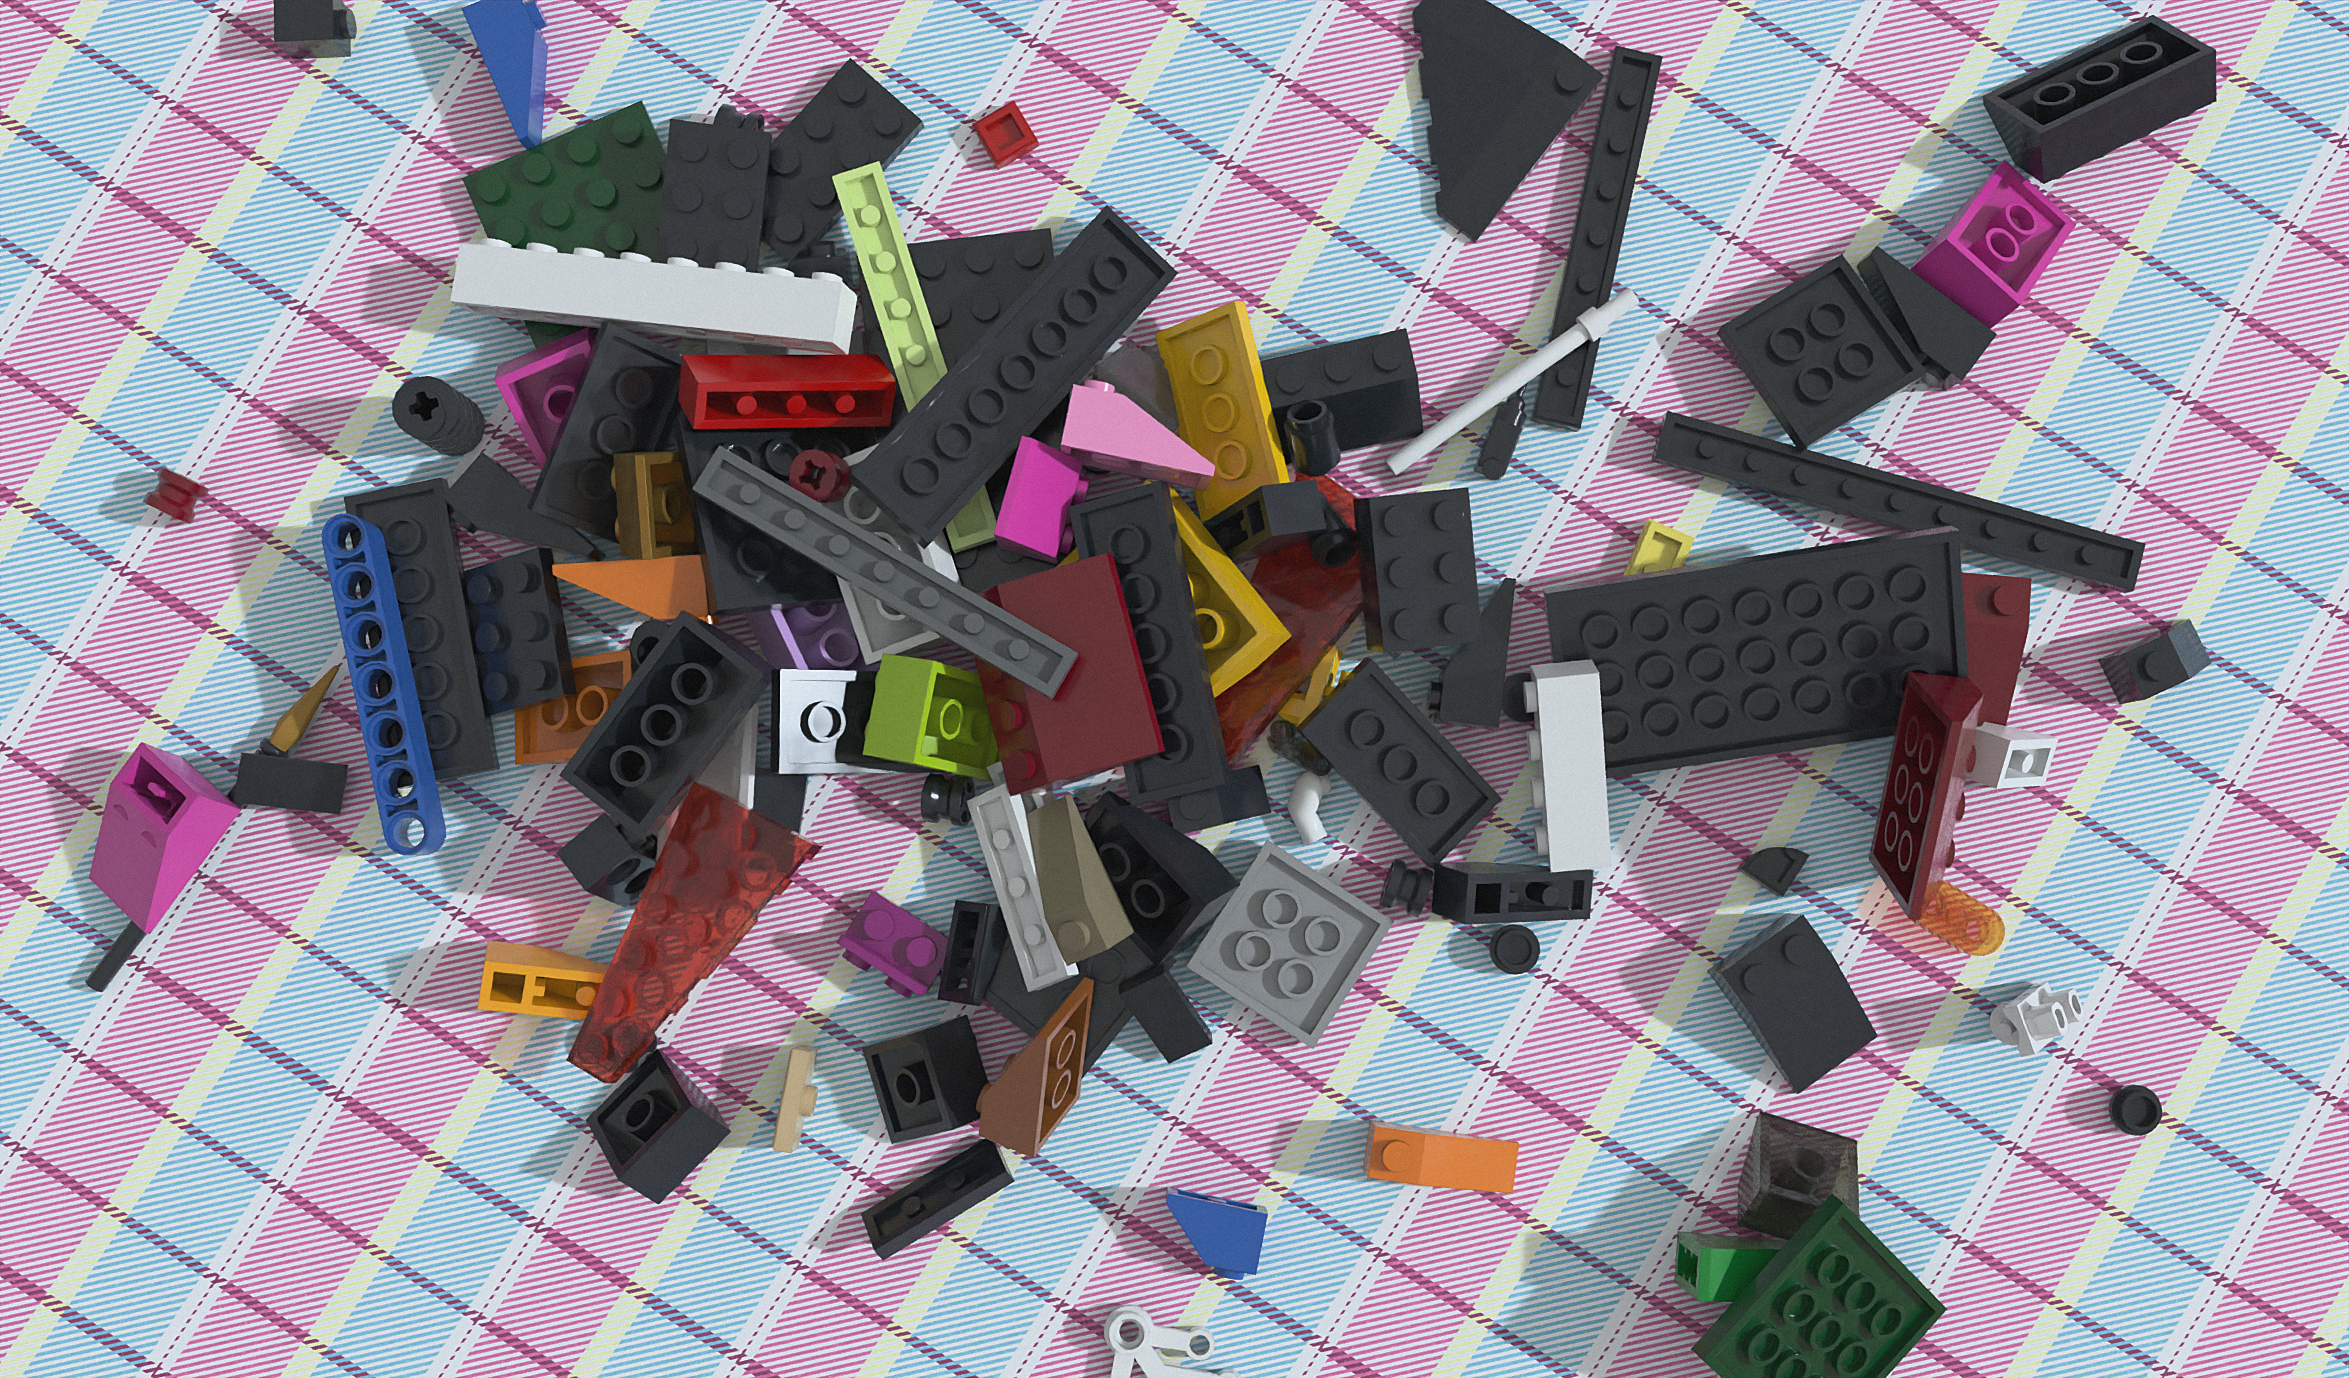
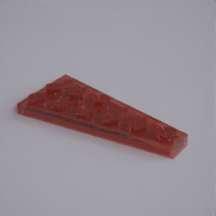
[1214,470,1363,771]
[566,781,823,1083]

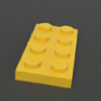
[1155,301,1290,522]

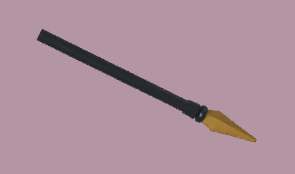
[85,665,339,992]

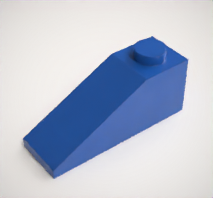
[461,0,548,150]

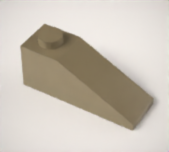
[1026,794,1135,966]

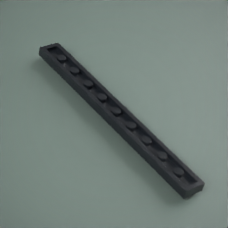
[1651,411,2146,593]

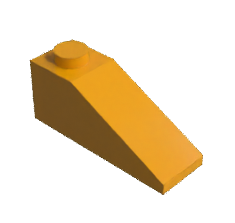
[477,940,642,1025]

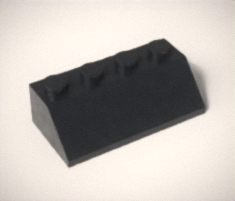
[1983,15,2217,184]
[559,610,776,839]

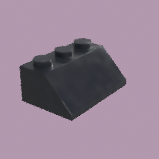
[1260,328,1424,466]

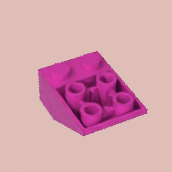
[89,742,241,934]

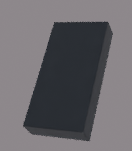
[1119,963,1213,1064]

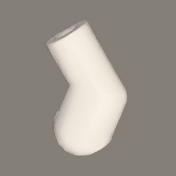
[1287,770,1331,846]

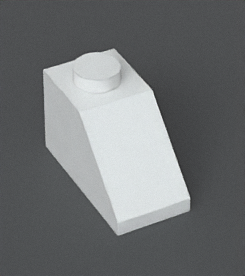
[1966,722,2059,789]

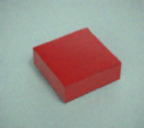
[972,100,1039,170]

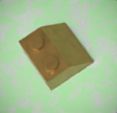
[611,451,699,560]

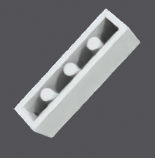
[1523,659,1612,872]

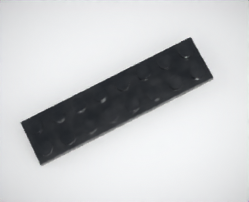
[848,205,1178,550]

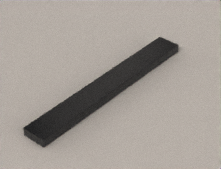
[1530,46,1663,432]

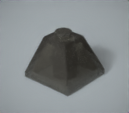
[1092,341,1179,436]

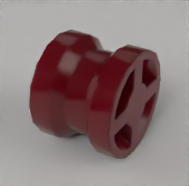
[789,449,852,504]
[143,466,209,524]

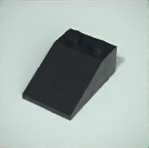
[1083,790,1241,966]
[1707,913,1878,1094]

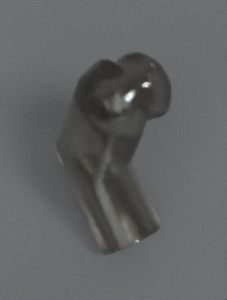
[1267,720,1332,776]

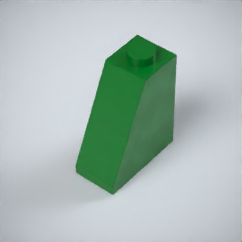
[1674,1231,1788,1302]

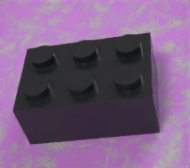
[1353,487,1483,653]

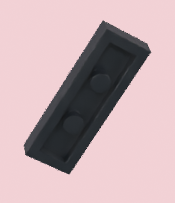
[861,1138,1015,1261]

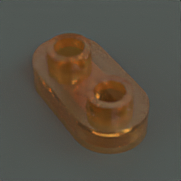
[1911,880,2005,956]

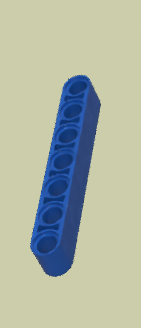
[322,513,446,856]

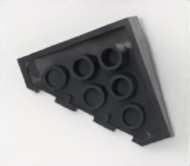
[1412,0,1604,243]

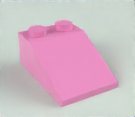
[1060,380,1215,491]

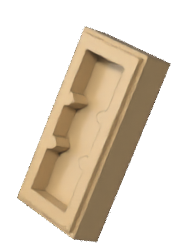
[771,1045,818,1154]

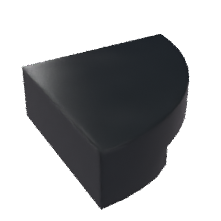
[1737,847,1810,897]

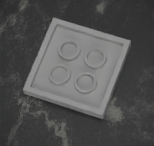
[1186,840,1394,1049]

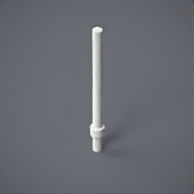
[1385,288,1639,475]

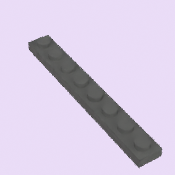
[692,445,1078,701]

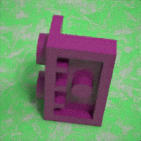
[836,890,949,999]

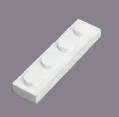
[966,783,1079,992]

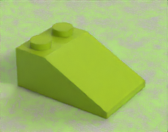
[863,653,1001,782]

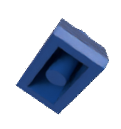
[1166,1187,1268,1280]

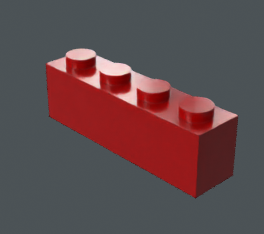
[678,354,897,429]

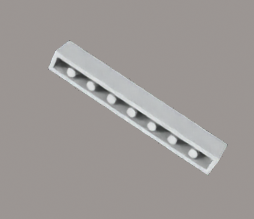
[450,238,857,355]

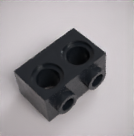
[557,813,658,907]

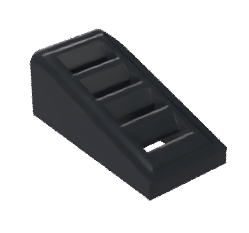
[937,900,1009,1006]

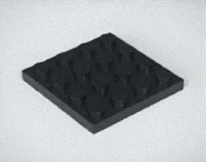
[673,414,876,616]

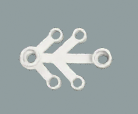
[1104,1305,1242,1378]

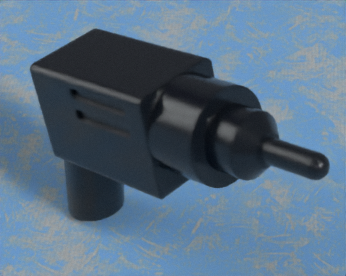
[1473,383,1528,481]

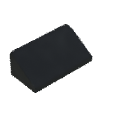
[234,752,349,814]

